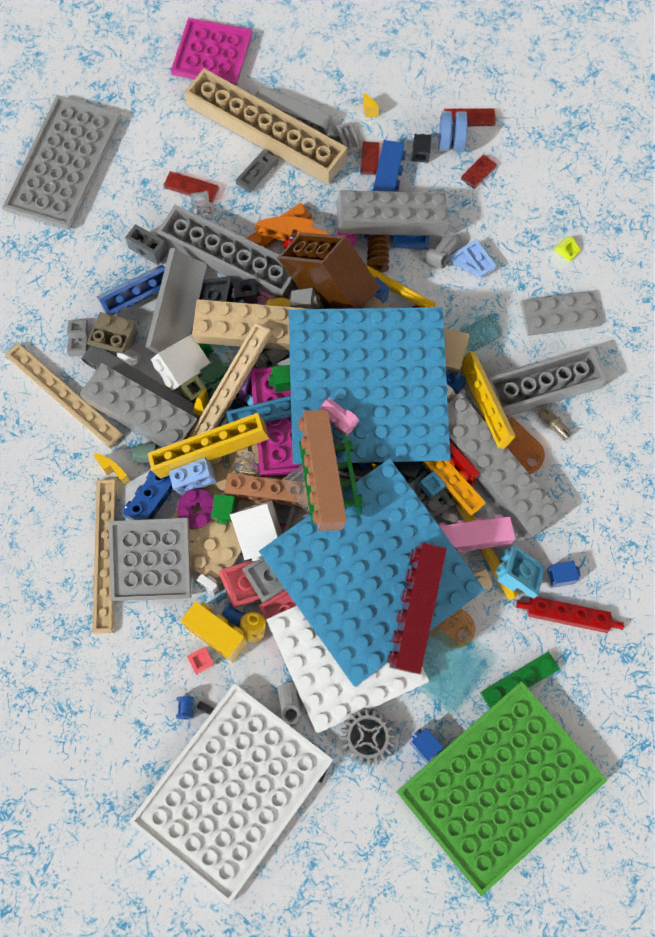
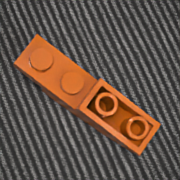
[255,216,329,241]

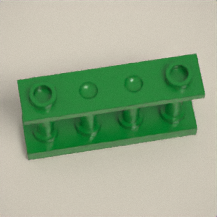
[299,433,364,523]

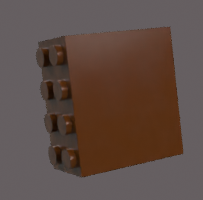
[277,232,380,309]

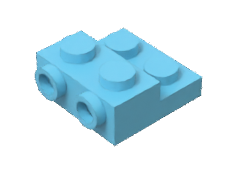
[496,545,545,599]

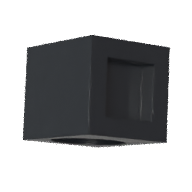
[412,134,432,163]
[233,278,261,304]

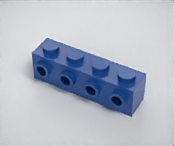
[96,265,165,315]
[123,470,174,520]

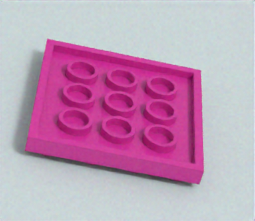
[171,17,253,86]

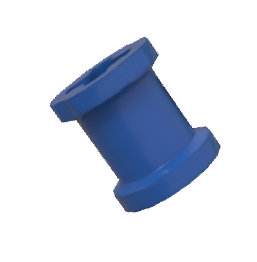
[221,603,246,628]
[176,696,195,720]

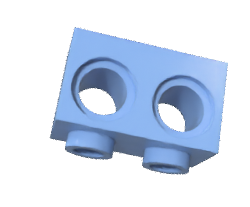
[169,458,217,495]

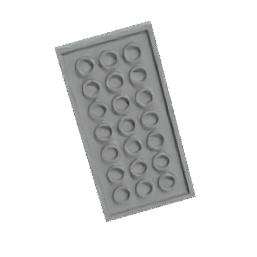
[2,95,121,230]

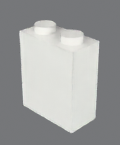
[151,334,212,391]
[230,500,283,561]

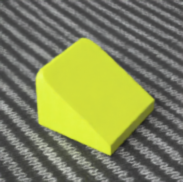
[554,236,581,262]

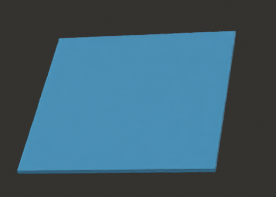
[288,307,450,464]
[258,459,485,687]

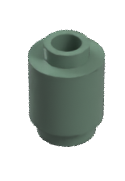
[132,444,160,463]

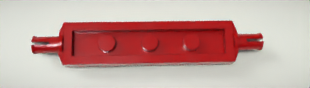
[515,597,624,633]

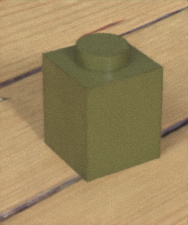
[178,375,207,402]

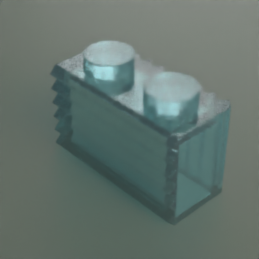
[459,313,502,352]

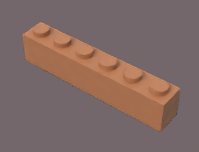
[298,410,347,531]

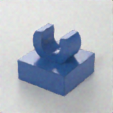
[446,370,466,394]

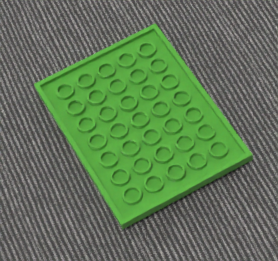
[396,681,608,897]

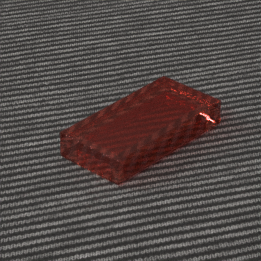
[360,141,380,175]
[461,154,497,189]

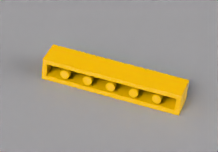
[147,413,269,479]

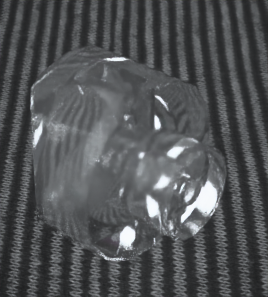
[233,451,260,476]

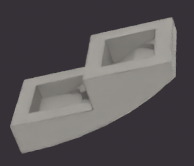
[67,319,88,357]

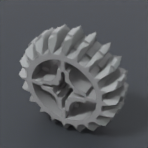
[340,709,396,767]

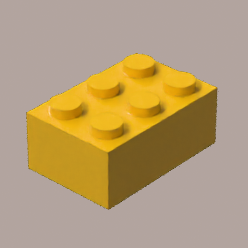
[180,601,247,663]

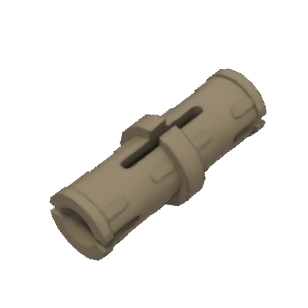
[538,406,572,441]

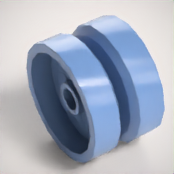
[438,111,467,152]

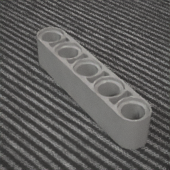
[255,87,334,135]

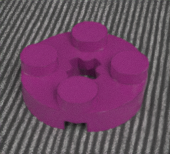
[177,489,214,529]

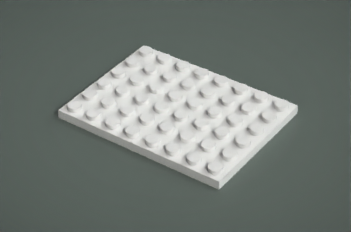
[129,683,333,905]

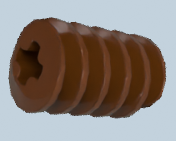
[367,234,390,273]

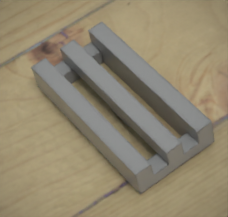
[336,122,362,156]

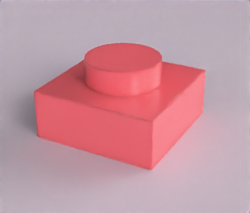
[187,647,215,675]

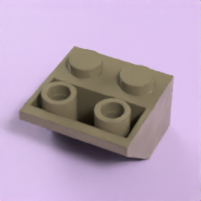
[87,312,138,354]

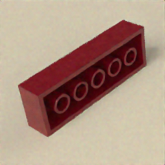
[387,543,447,674]

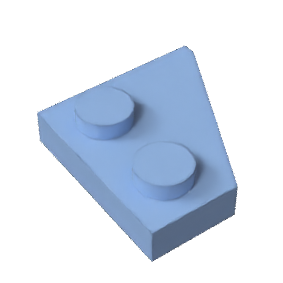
[449,239,496,278]

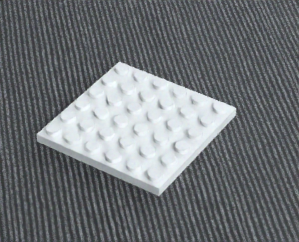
[266,606,429,734]

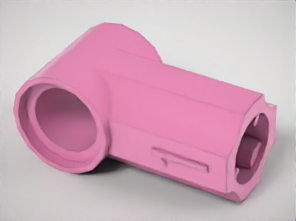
[319,398,360,436]

